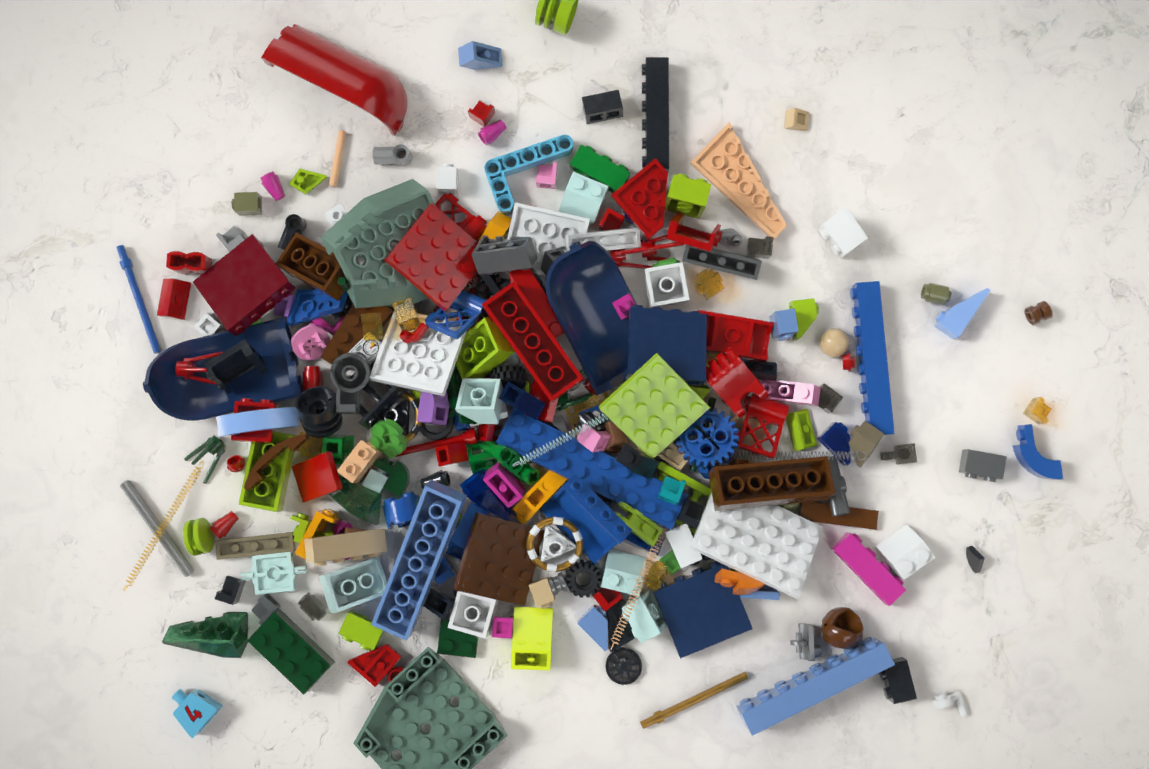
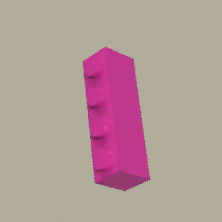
[830,533,906,606]

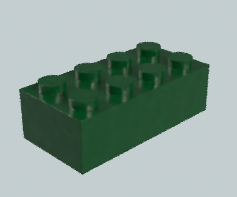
[247,609,335,695]

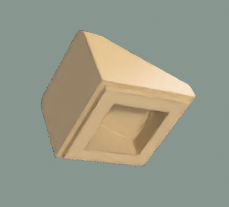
[784,108,809,131]

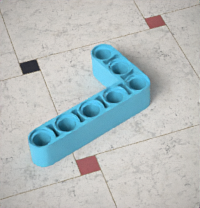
[484,134,573,215]

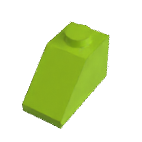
[788,298,819,341]

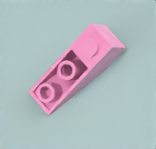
[759,379,821,407]

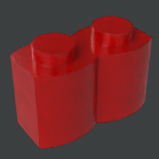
[166,251,212,275]

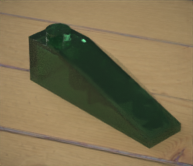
[328,475,382,525]
[162,612,248,658]

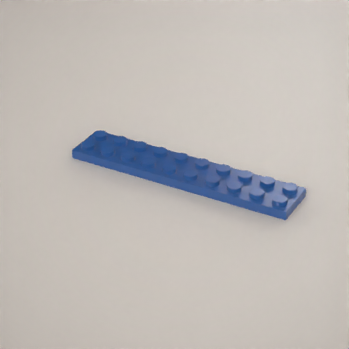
[496,408,688,530]

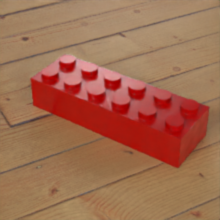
[482,281,584,403]

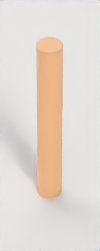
[329,130,346,187]

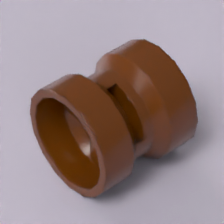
[1024,301,1052,325]

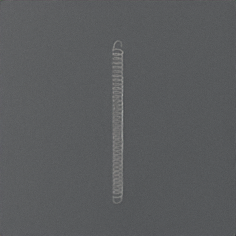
[731,451,867,460]

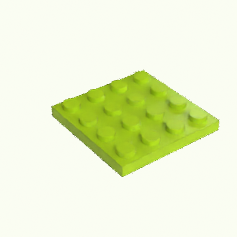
[599,353,710,459]

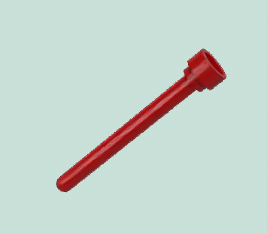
[386,428,478,458]

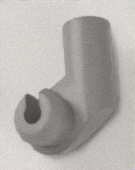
[720,228,742,246]

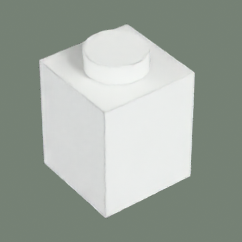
[437,164,458,194]

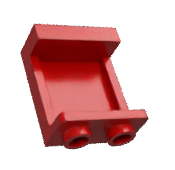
[666,212,723,252]

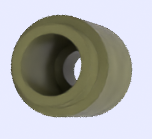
[921,283,952,305]

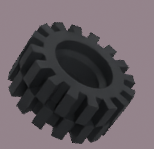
[491,364,526,393]
[565,560,602,598]

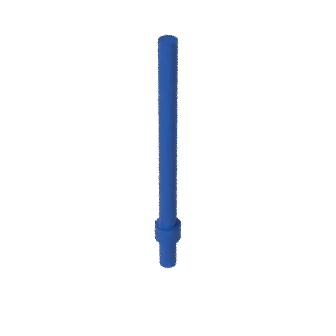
[116,245,161,354]

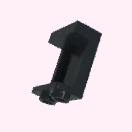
[205,339,269,394]

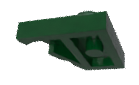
[437,619,478,658]

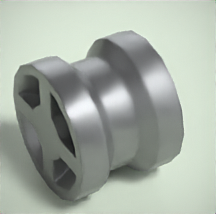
[547,572,568,596]

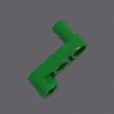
[483,441,540,485]

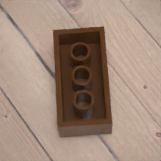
[276,233,349,301]

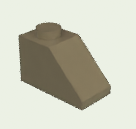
[849,421,884,468]

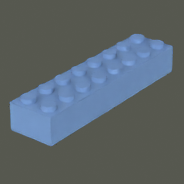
[371,480,467,641]
[736,637,895,736]

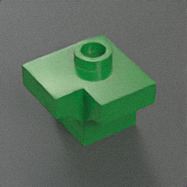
[322,435,354,465]

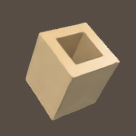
[529,577,555,609]

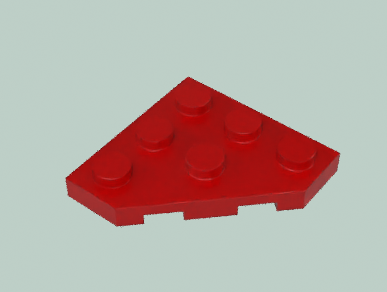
[611,158,668,240]

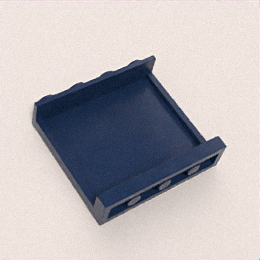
[624,305,707,387]
[653,561,753,659]

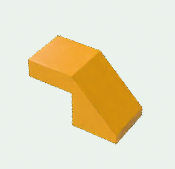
[478,211,511,243]

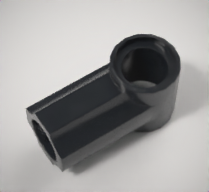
[277,214,306,250]

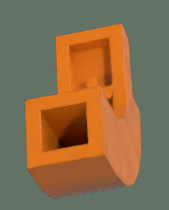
[715,569,765,595]

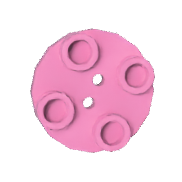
[291,323,330,361]

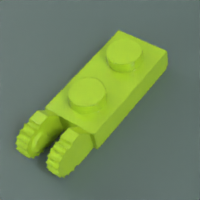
[615,502,663,546]

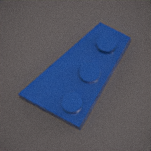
[286,289,348,327]

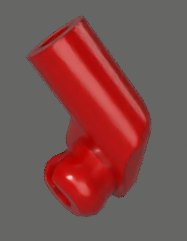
[400,322,429,344]

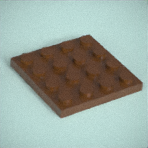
[453,512,545,606]

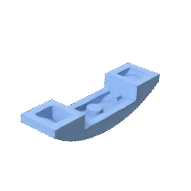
[217,407,300,437]

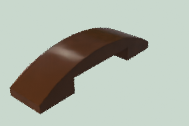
[244,435,310,491]

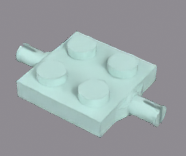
[239,552,307,595]

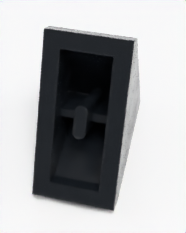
[424,588,456,621]

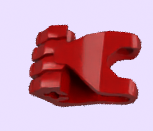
[706,347,769,418]

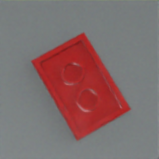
[292,451,343,503]

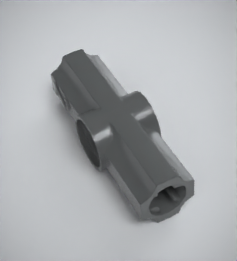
[828,456,850,517]

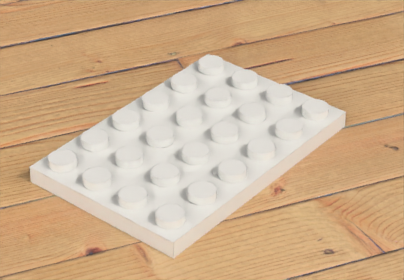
[690,492,823,599]

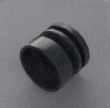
[296,386,343,438]

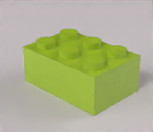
[665,173,712,219]

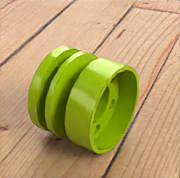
[535,0,579,35]

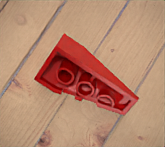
[509,269,564,339]

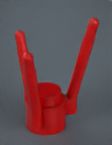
[641,234,684,261]
[610,239,653,269]
[176,352,223,385]

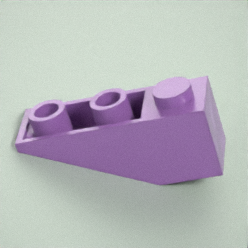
[417,390,449,425]

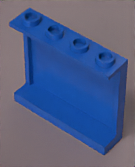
[540,474,632,564]

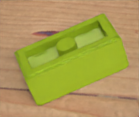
[786,409,817,451]

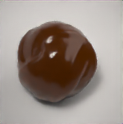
[821,607,864,649]

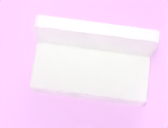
[665,524,702,571]

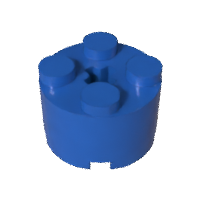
[382,492,420,529]

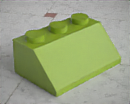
[456,317,515,379]

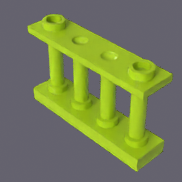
[657,461,712,538]

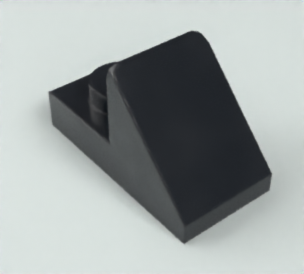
[616,443,660,479]

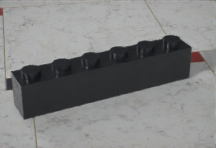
[641,57,669,172]

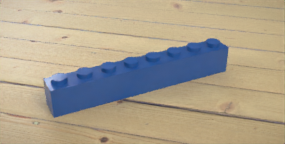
[850,281,895,435]

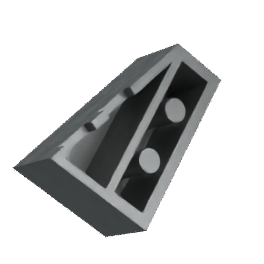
[471,235,538,275]

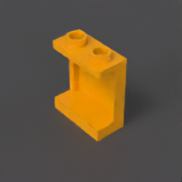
[295,508,342,559]

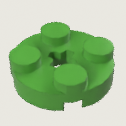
[370,419,408,458]

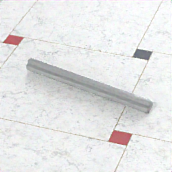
[120,480,194,577]

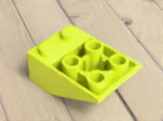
[511,607,553,671]

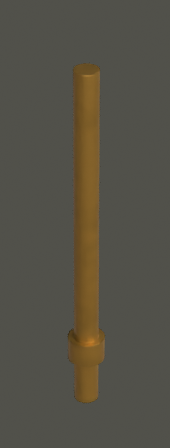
[640,672,749,729]

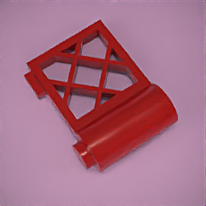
[435,193,487,241]
[735,394,789,459]

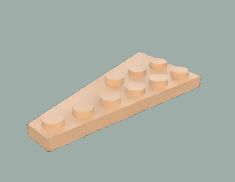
[690,122,787,241]

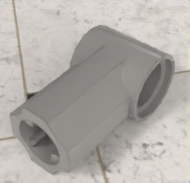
[373,144,413,166]

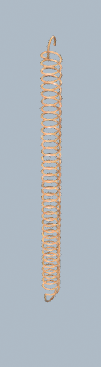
[611,526,668,650]

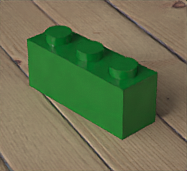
[570,145,630,193]

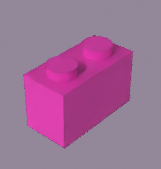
[483,462,525,508]

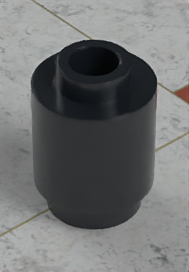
[578,411,606,431]

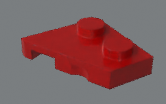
[347,643,402,687]

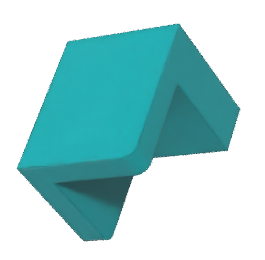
[657,476,686,505]

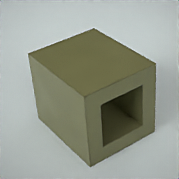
[231,192,262,216]

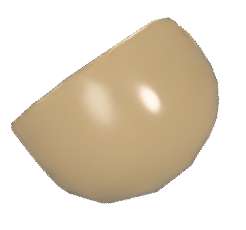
[820,328,849,357]

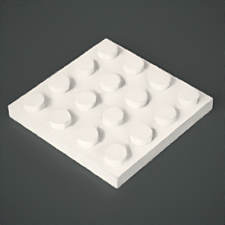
[499,202,590,285]
[369,309,467,396]

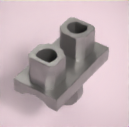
[790,623,822,661]

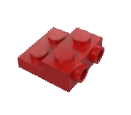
[231,398,277,443]

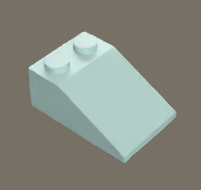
[319,557,387,613]

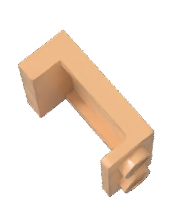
[337,440,383,483]

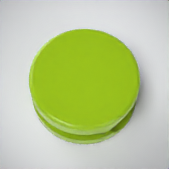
[183,518,214,556]

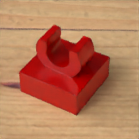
[477,424,500,441]

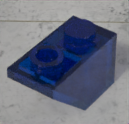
[499,381,546,421]

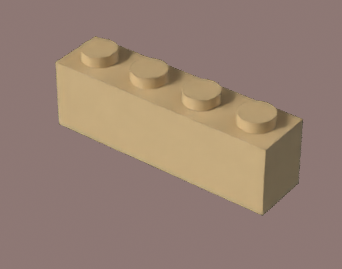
[304,528,387,566]

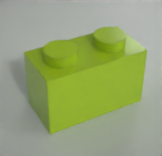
[338,610,384,651]

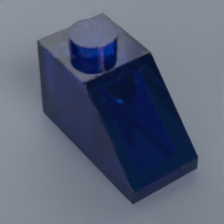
[816,422,851,466]

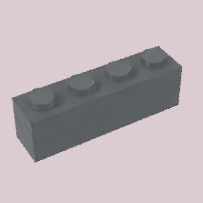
[682,245,762,280]

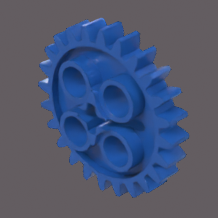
[676,408,739,470]

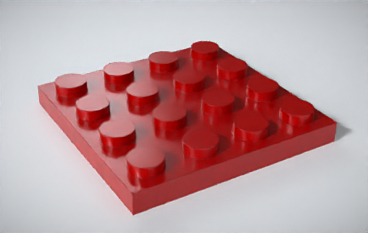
[384,203,478,311]

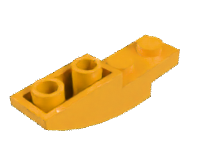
[510,470,568,525]

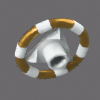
[526,517,583,572]

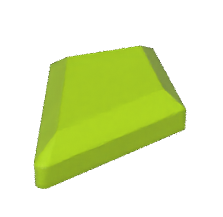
[289,168,327,195]

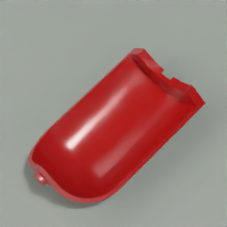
[261,24,407,136]

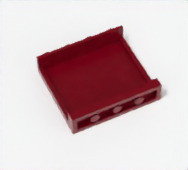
[193,234,296,336]

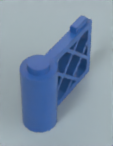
[425,290,488,340]

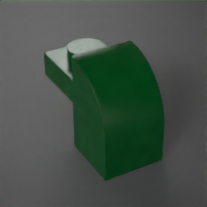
[373,457,410,497]

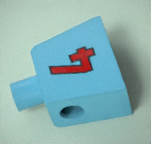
[172,689,223,738]

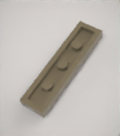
[215,532,296,560]

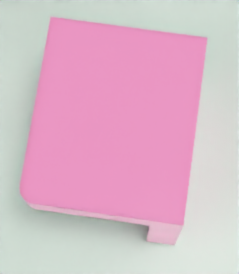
[536,162,557,189]
[577,424,612,452]

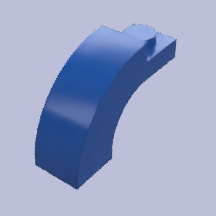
[1012,424,1063,479]

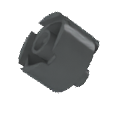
[330,352,372,393]

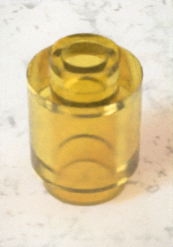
[643,561,668,590]

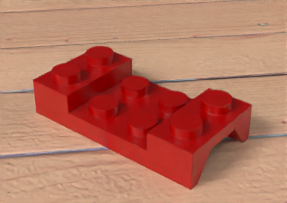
[697,310,774,361]

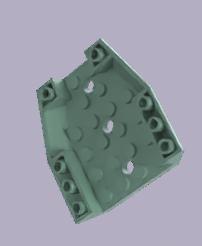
[320,179,436,308]
[353,647,508,769]

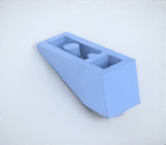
[934,288,990,339]

